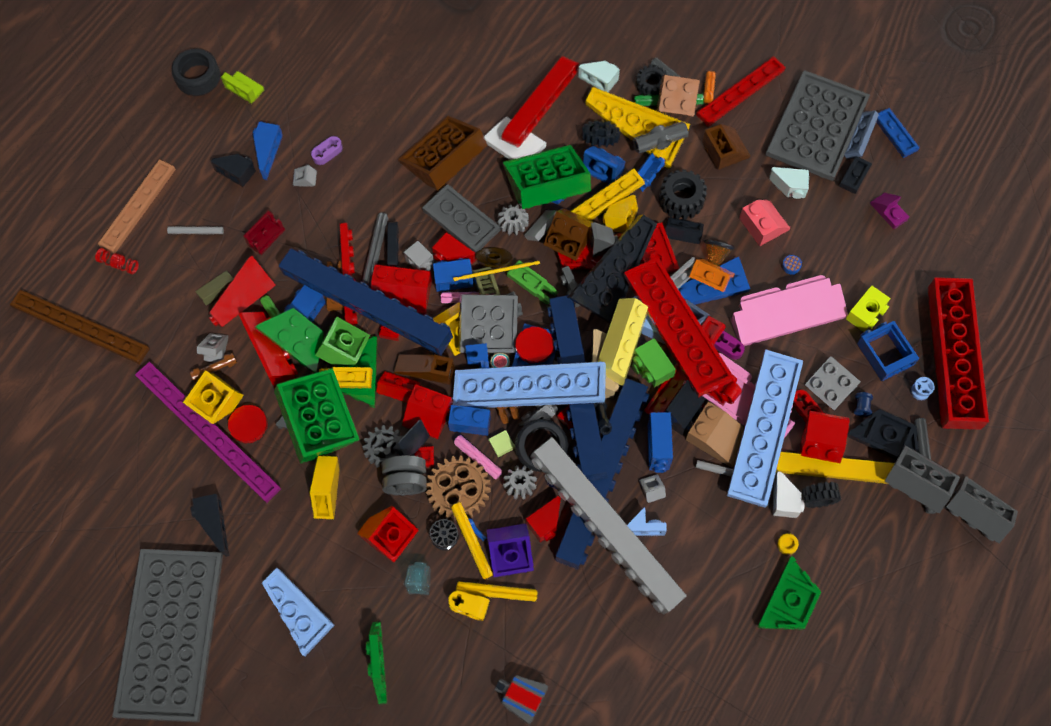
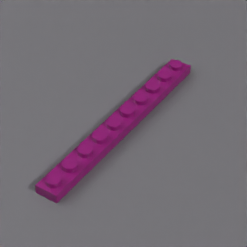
[135,362,281,503]

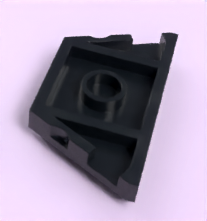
[847,409,919,460]

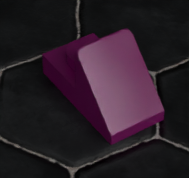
[870,193,909,229]

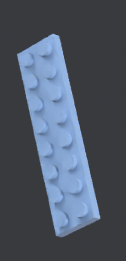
[727,350,803,508]
[453,362,606,408]

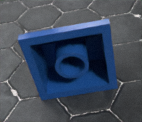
[583,146,625,185]

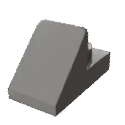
[197,333,228,362]

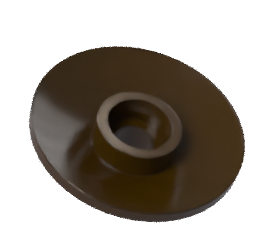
[476,248,513,269]

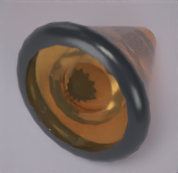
[704,239,735,266]

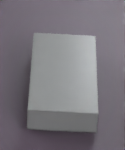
[524,210,556,241]

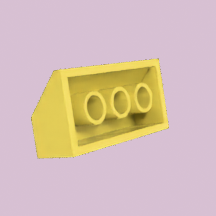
[598,298,648,386]

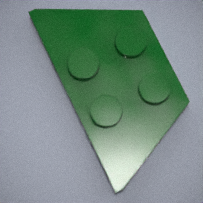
[254,308,324,373]
[338,336,378,408]
[758,556,821,630]
[366,622,387,704]

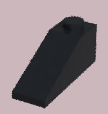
[191,494,230,557]

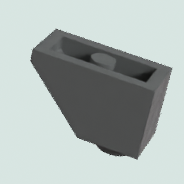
[590,222,618,257]

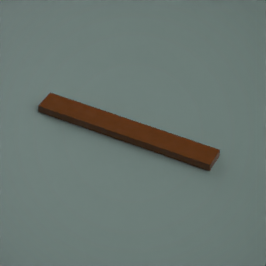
[10,290,150,365]

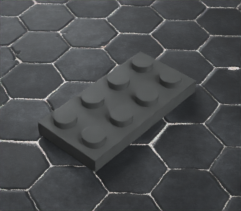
[422,184,501,254]

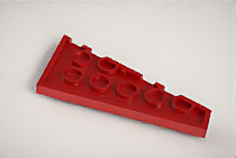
[557,222,680,273]

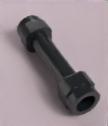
[594,402,612,435]

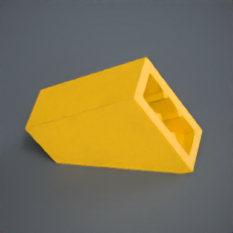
[310,456,339,519]

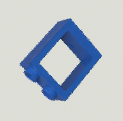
[857,321,920,381]
[647,412,673,473]

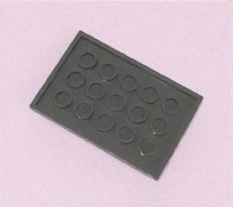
[766,70,870,181]

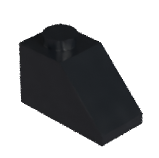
[211,154,256,187]

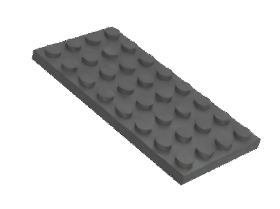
[113,549,223,722]

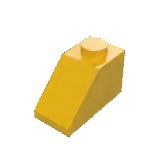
[603,195,638,232]

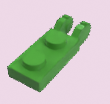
[507,260,558,304]

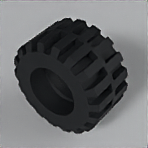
[659,169,707,220]

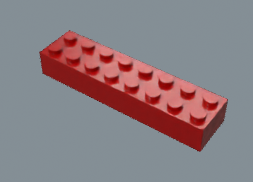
[928,278,989,430]

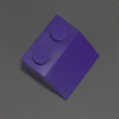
[487,524,534,577]

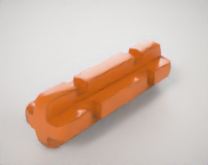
[704,71,716,103]

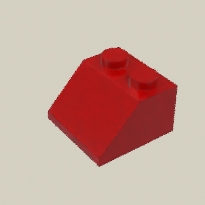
[402,385,453,440]
[800,411,850,464]

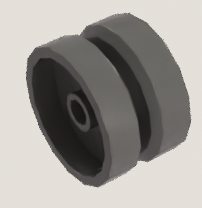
[382,456,427,496]

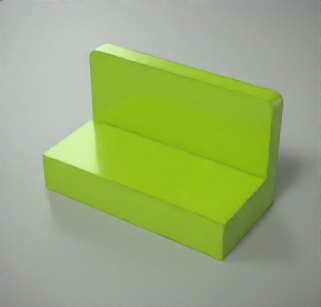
[221,72,264,104]

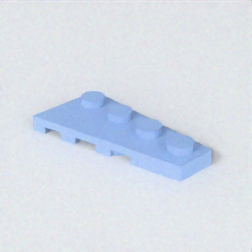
[262,568,334,656]

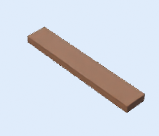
[98,159,176,254]

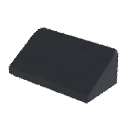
[666,217,704,244]
[392,420,430,456]

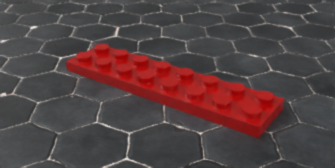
[624,257,734,397]

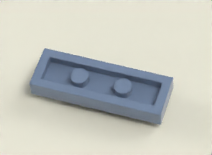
[844,110,879,159]

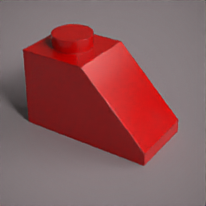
[432,232,476,264]
[526,496,561,543]

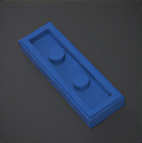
[876,108,920,158]

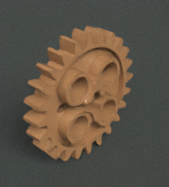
[426,456,491,520]

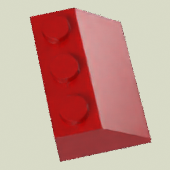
[371,265,432,314]

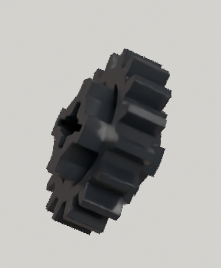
[582,120,621,148]

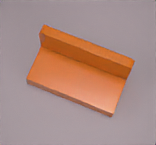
[689,259,735,292]

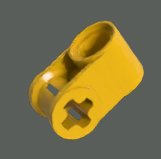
[449,591,490,621]

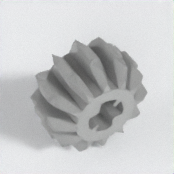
[498,204,529,236]
[503,465,537,500]

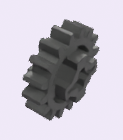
[363,425,403,468]

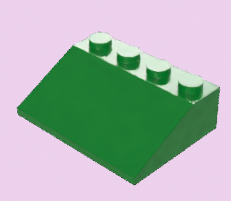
[503,145,591,209]
[274,368,360,464]

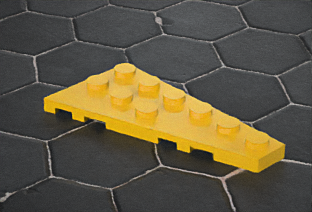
[586,87,690,169]

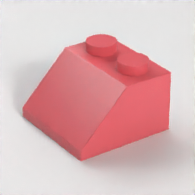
[739,200,790,246]

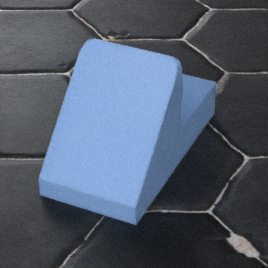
[627,507,667,536]

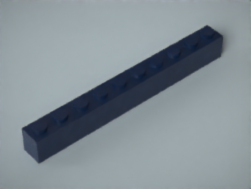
[278,249,453,356]
[547,295,608,482]
[556,378,650,570]

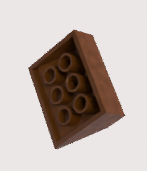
[398,116,488,190]

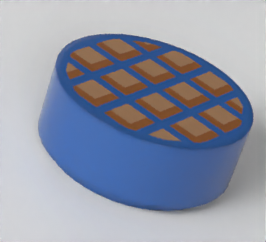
[782,255,802,274]

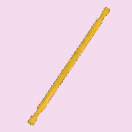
[453,261,540,281]

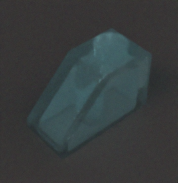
[405,562,431,595]

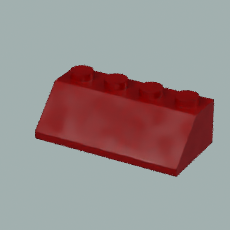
[238,312,298,388]

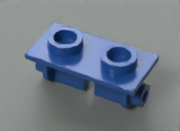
[637,153,665,192]

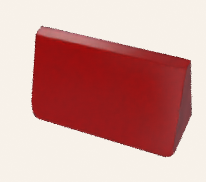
[376,371,420,403]

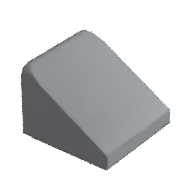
[293,165,317,186]
[639,474,666,503]

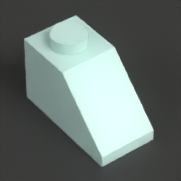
[578,61,620,92]
[769,167,809,199]

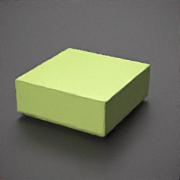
[489,430,515,457]

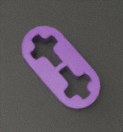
[311,136,342,165]

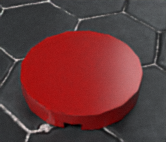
[516,327,554,364]
[228,405,268,444]

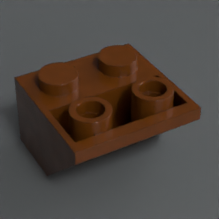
[702,124,750,170]
[543,208,593,261]

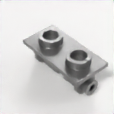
[519,405,558,434]

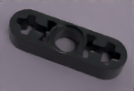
[388,222,399,267]

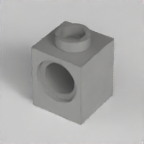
[404,241,434,271]

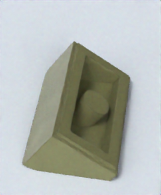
[195,271,233,306]

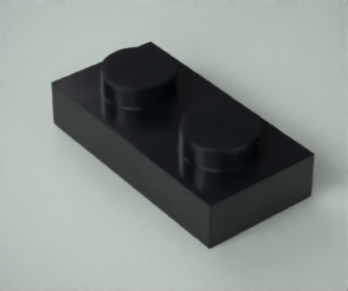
[839,156,872,194]

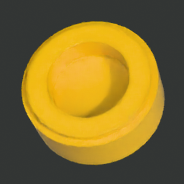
[777,533,799,555]

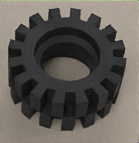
[636,65,667,95]
[802,482,841,508]

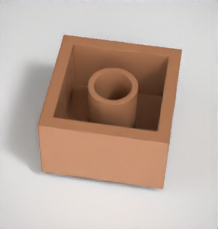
[657,75,700,117]

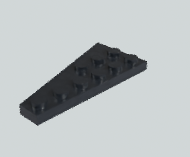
[567,215,657,323]

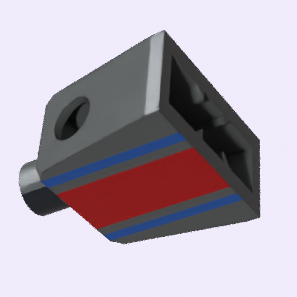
[495,676,548,726]

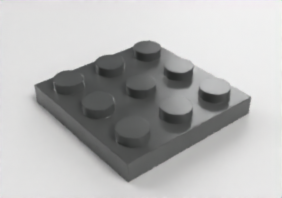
[459,294,518,353]

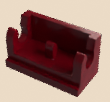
[243,211,286,255]

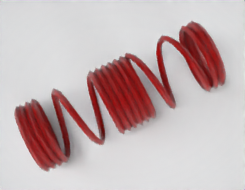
[95,248,139,274]

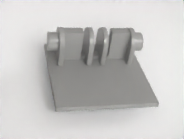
[805,356,861,410]

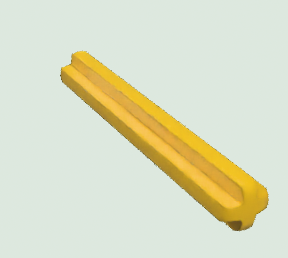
[451,502,493,579]
[456,582,537,602]

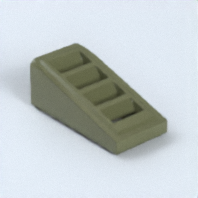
[473,267,500,295]

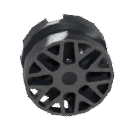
[430,519,459,551]

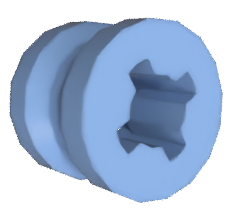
[911,377,934,400]

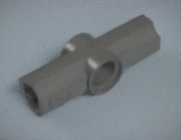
[633,121,689,154]

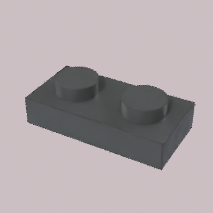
[560,266,580,308]

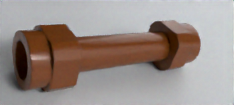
[190,353,237,382]

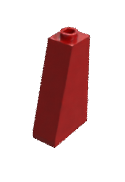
[209,256,276,328]

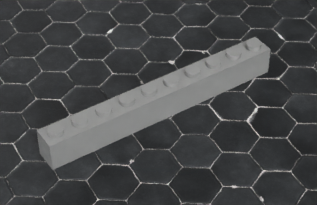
[530,438,686,614]

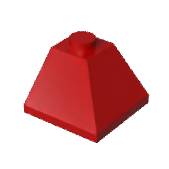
[357,506,419,562]

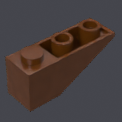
[394,355,455,385]

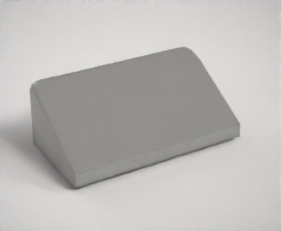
[671,257,695,289]

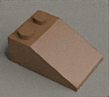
[686,401,744,469]

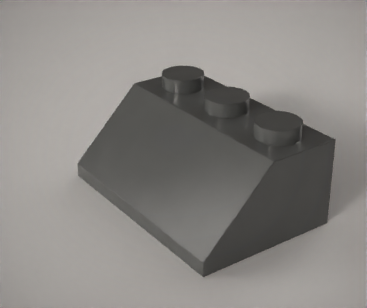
[885,445,960,513]
[946,476,1018,544]

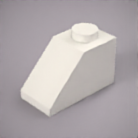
[773,472,804,518]

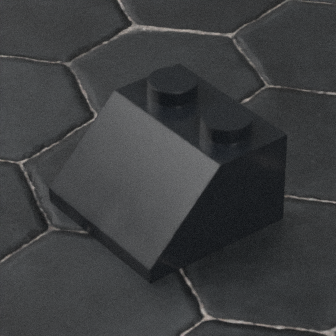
[666,380,705,435]

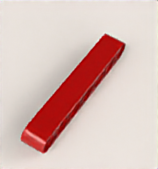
[501,56,579,147]

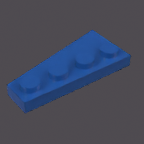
[678,256,750,305]

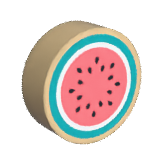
[491,353,510,368]

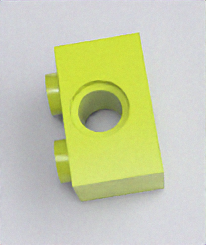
[846,286,891,332]

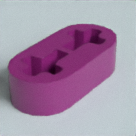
[714,331,745,360]

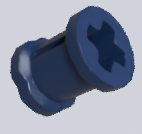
[854,392,873,417]

